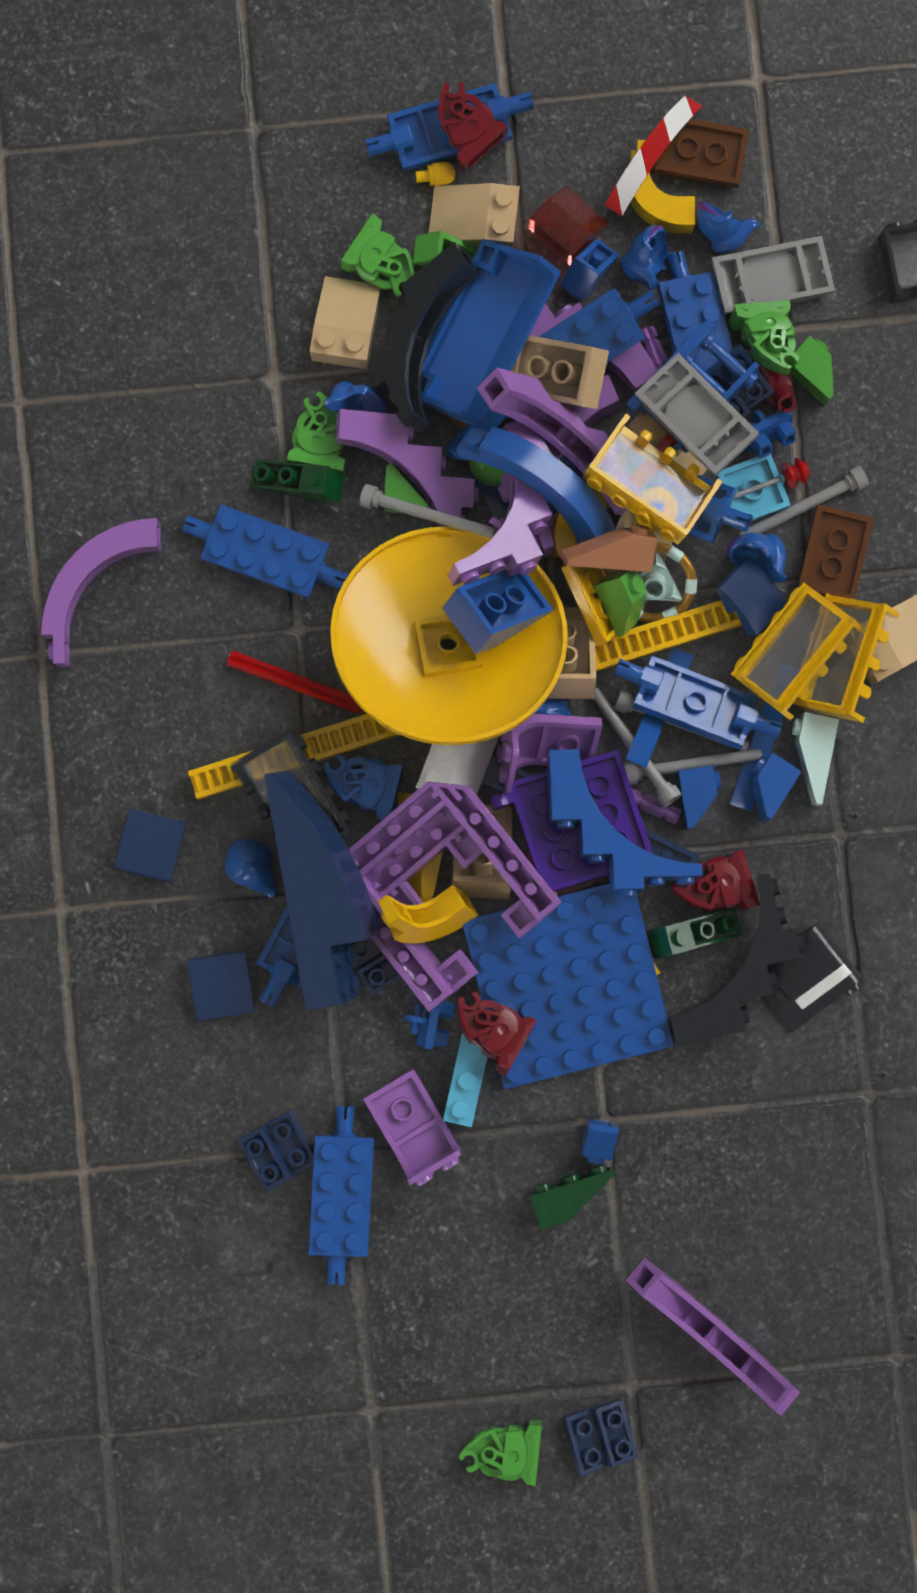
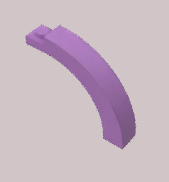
[41,518,161,667]

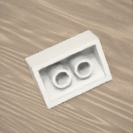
[416,736,499,795]

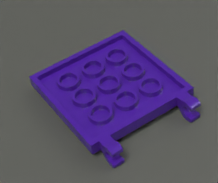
[490,750,653,892]

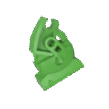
[341,213,415,299]
[728,300,800,376]
[287,391,346,475]
[459,1420,542,1486]

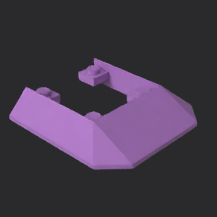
[349,781,562,1012]

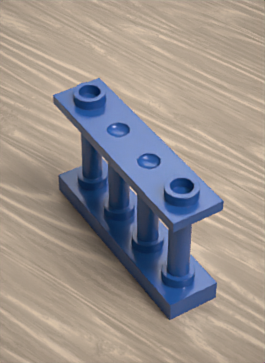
[627,318,759,457]

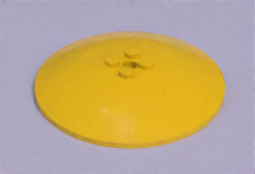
[331,526,568,745]

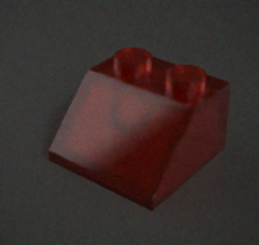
[529,186,609,266]

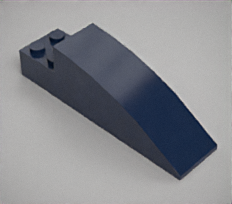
[264,770,381,1010]

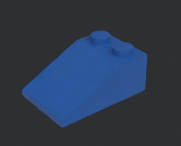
[443,569,553,655]

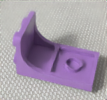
[496,714,603,793]
[363,1069,461,1186]

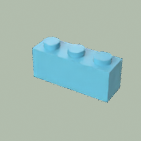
[443,1033,487,1127]

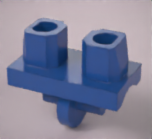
[744,410,796,459]
[404,1000,454,1049]

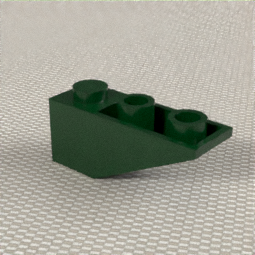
[250,459,345,503]
[647,907,743,959]
[529,1164,615,1230]

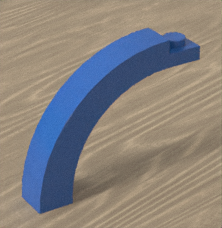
[456,427,615,544]

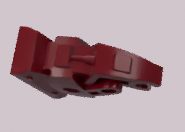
[437,82,508,172]
[671,849,760,911]
[457,992,537,1077]

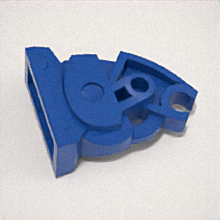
[324,754,404,820]

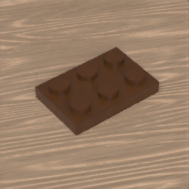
[654,114,749,188]
[797,504,874,599]

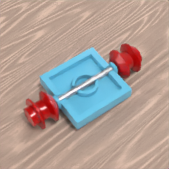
[716,453,810,521]

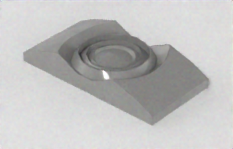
[711,236,835,315]
[635,353,759,476]

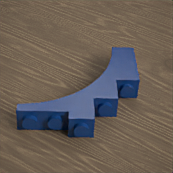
[546,749,703,898]

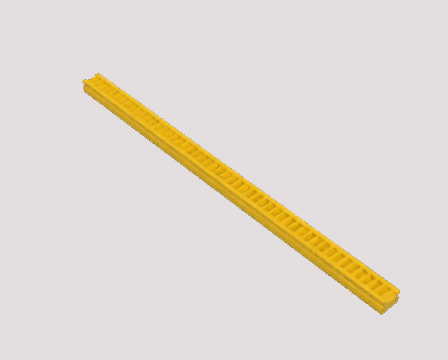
[188,600,742,800]

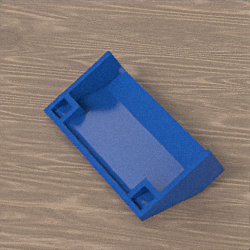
[421,239,561,429]

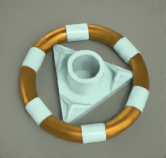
[614,542,697,623]

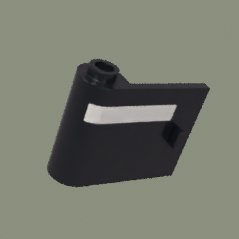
[765,922,863,1031]

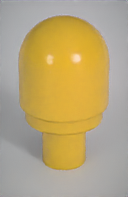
[415,162,456,187]

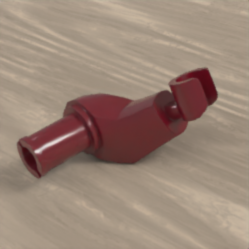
[744,347,796,413]

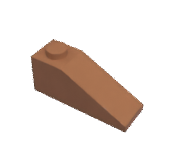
[559,524,658,572]

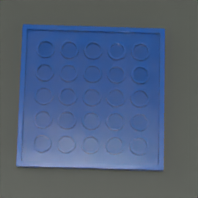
[463,882,674,1090]

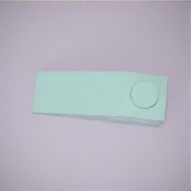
[792,712,839,806]

